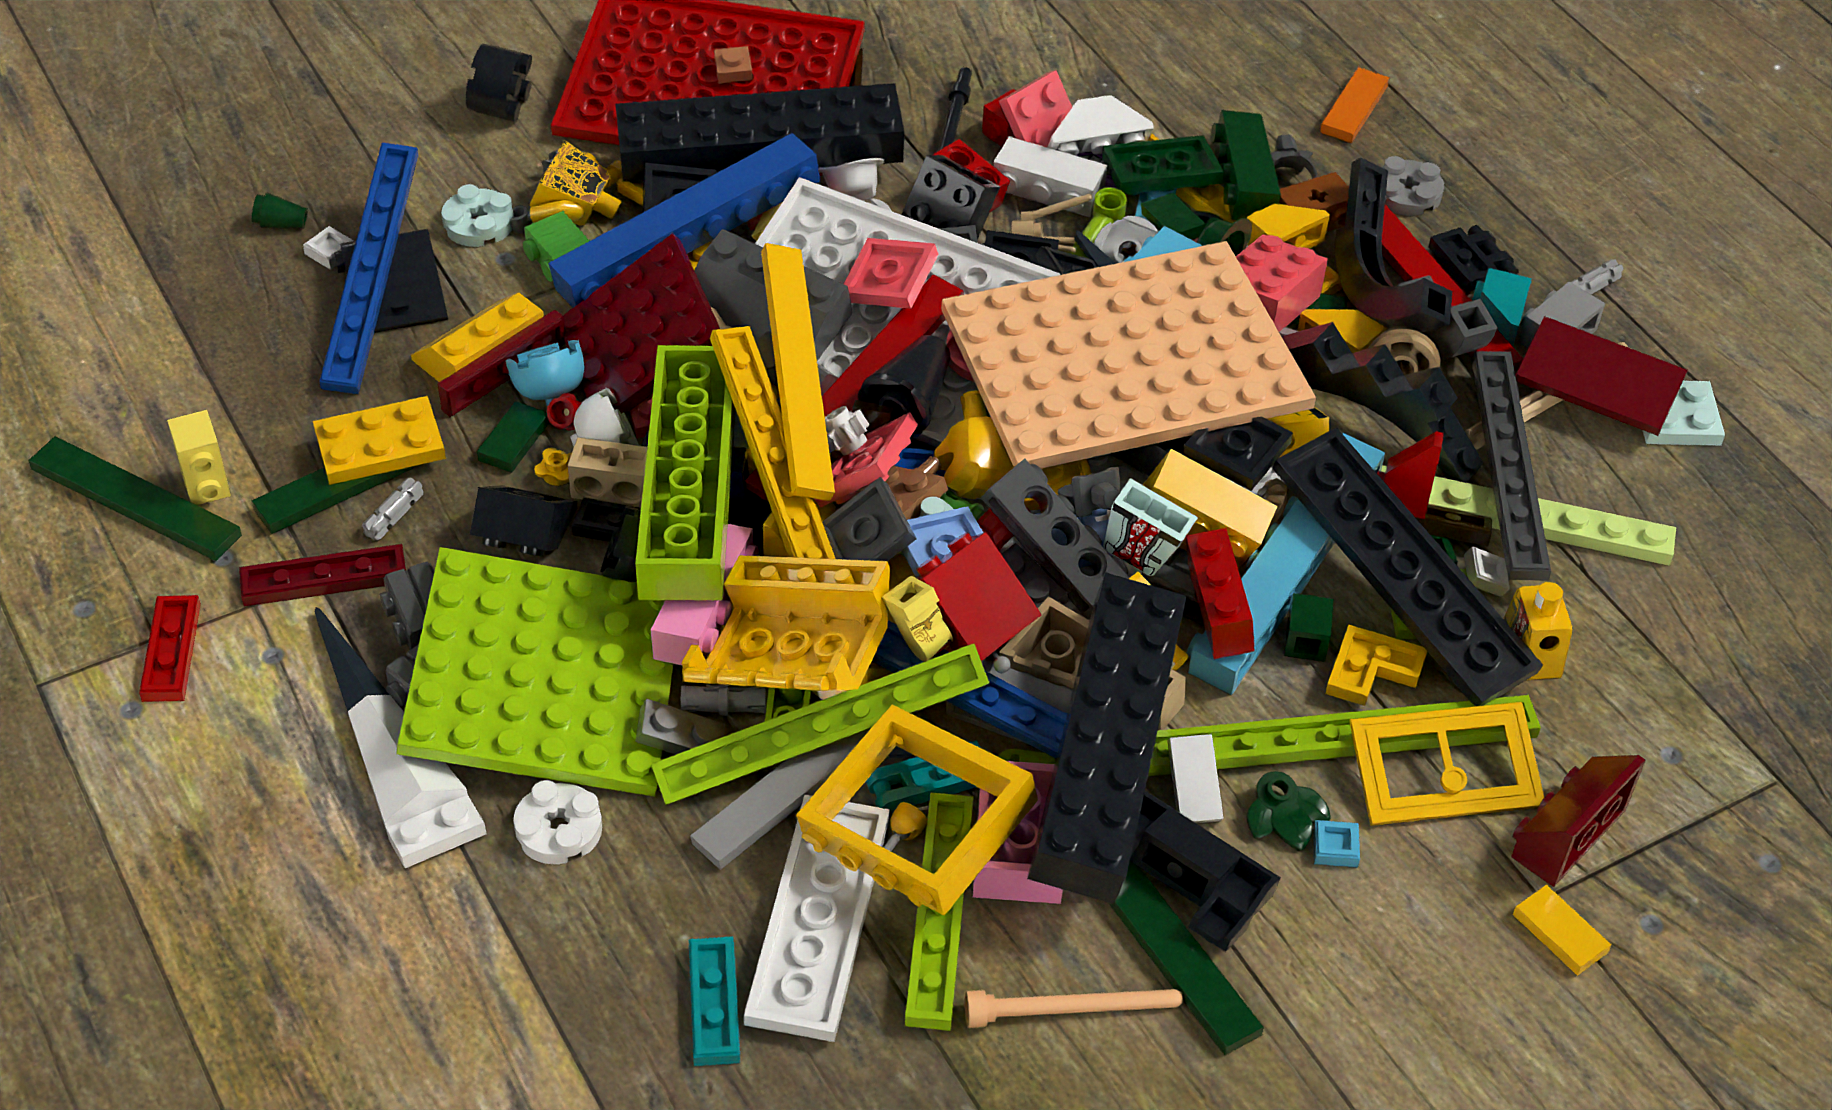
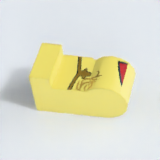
[882,576,953,662]

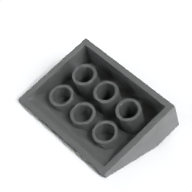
[694,229,853,386]

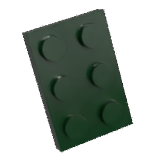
[1102,135,1223,195]

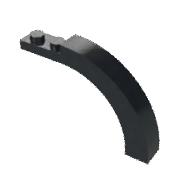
[1335,158,1453,332]

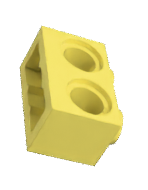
[167,410,231,505]

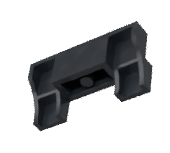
[1129,791,1281,952]

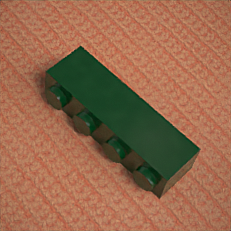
[1210,110,1281,220]

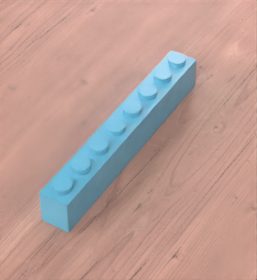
[1187,433,1385,695]

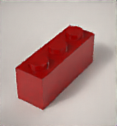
[1186,528,1255,659]

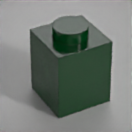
[1284,593,1334,662]

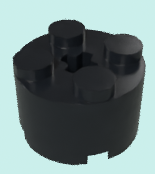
[466,43,532,122]

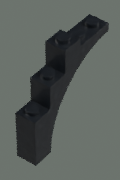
[1281,322,1484,483]

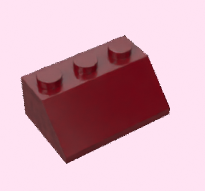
[1511,755,1646,887]

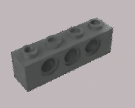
[981,458,1129,620]

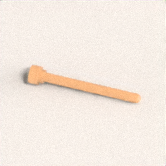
[964,989,1183,1028]

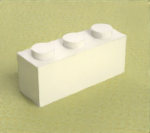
[993,137,1107,217]

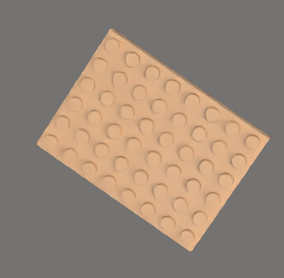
[942,241,1316,469]

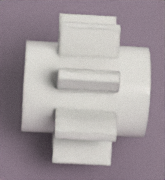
[825,406,869,456]

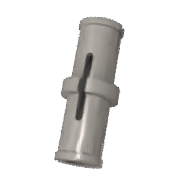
[681,684,766,716]

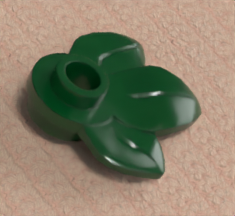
[1247,771,1331,851]

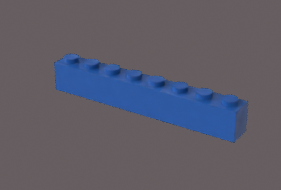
[548,133,820,308]

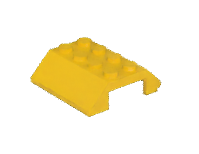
[681,555,890,691]

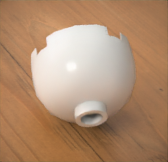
[570,388,639,446]

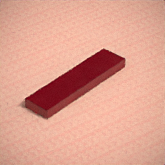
[438,310,565,417]
[239,544,406,607]

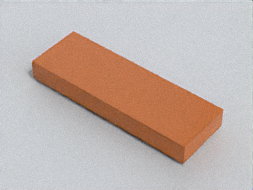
[1320,67,1390,143]

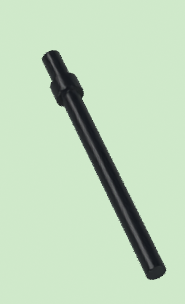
[937,67,972,152]

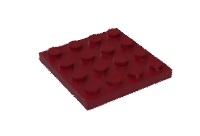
[563,233,720,414]

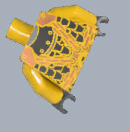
[510,140,622,234]

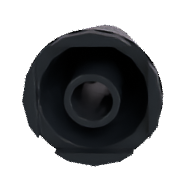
[857,335,951,438]

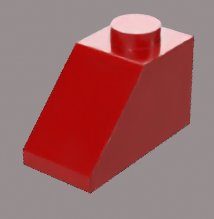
[1377,432,1444,519]

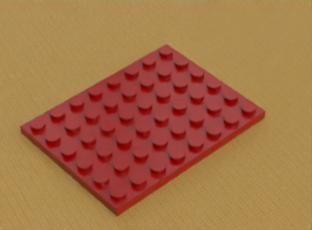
[551,0,865,176]

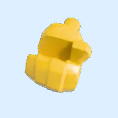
[933,390,1014,499]

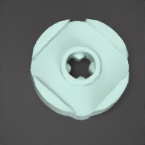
[441,184,514,247]

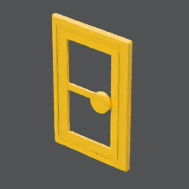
[1349,702,1544,826]

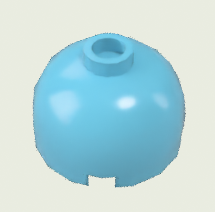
[506,340,585,406]

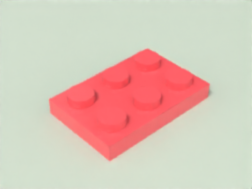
[815,412,918,508]

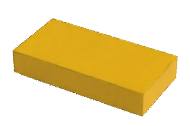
[1513,884,1612,976]

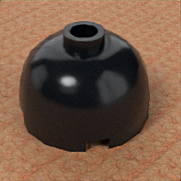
[600,505,641,583]

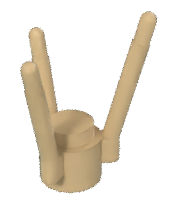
[1012,194,1092,254]

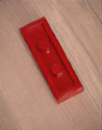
[139,595,201,702]

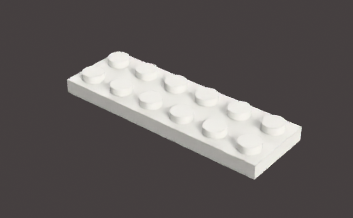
[744,795,890,1042]

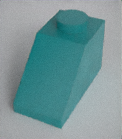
[1472,268,1532,346]

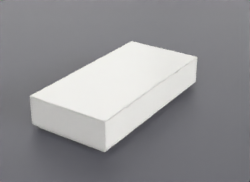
[1167,734,1224,823]

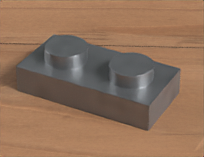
[636,699,725,754]

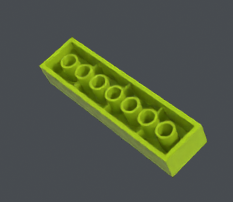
[635,345,735,600]

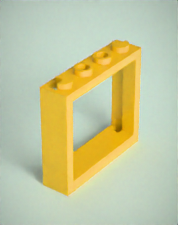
[796,705,1038,916]

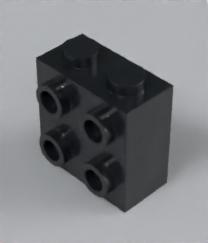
[901,155,1000,240]

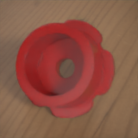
[547,393,581,431]

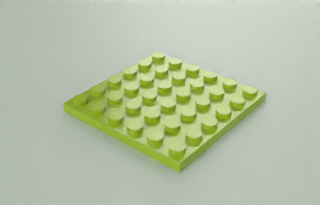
[396,547,673,797]

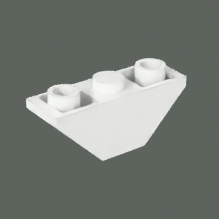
[1047,95,1154,156]

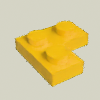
[1325,624,1427,706]

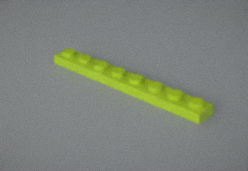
[651,644,989,805]

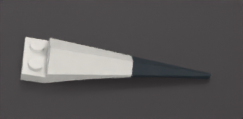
[314,607,487,868]

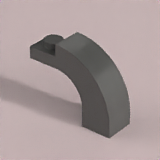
[1397,275,1498,359]

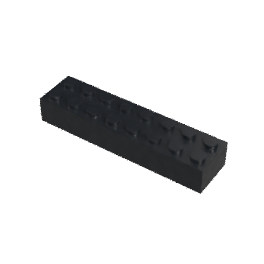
[615,83,905,183]
[1027,572,1187,904]

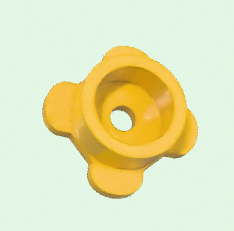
[534,448,572,486]

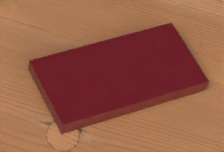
[1515,316,1688,436]

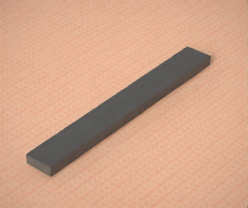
[1472,351,1551,581]

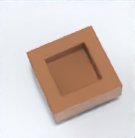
[714,46,753,84]

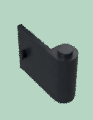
[334,229,448,333]

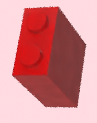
[916,532,1042,661]

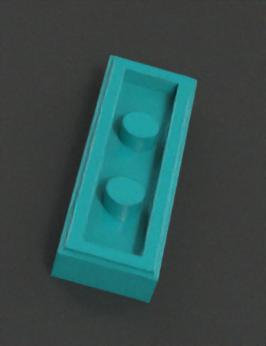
[689,936,740,1066]

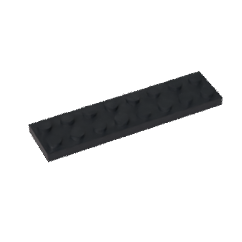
[1272,427,1543,706]

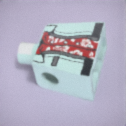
[1103,478,1198,576]

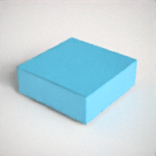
[1313,820,1360,868]

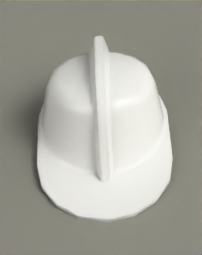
[818,158,884,201]

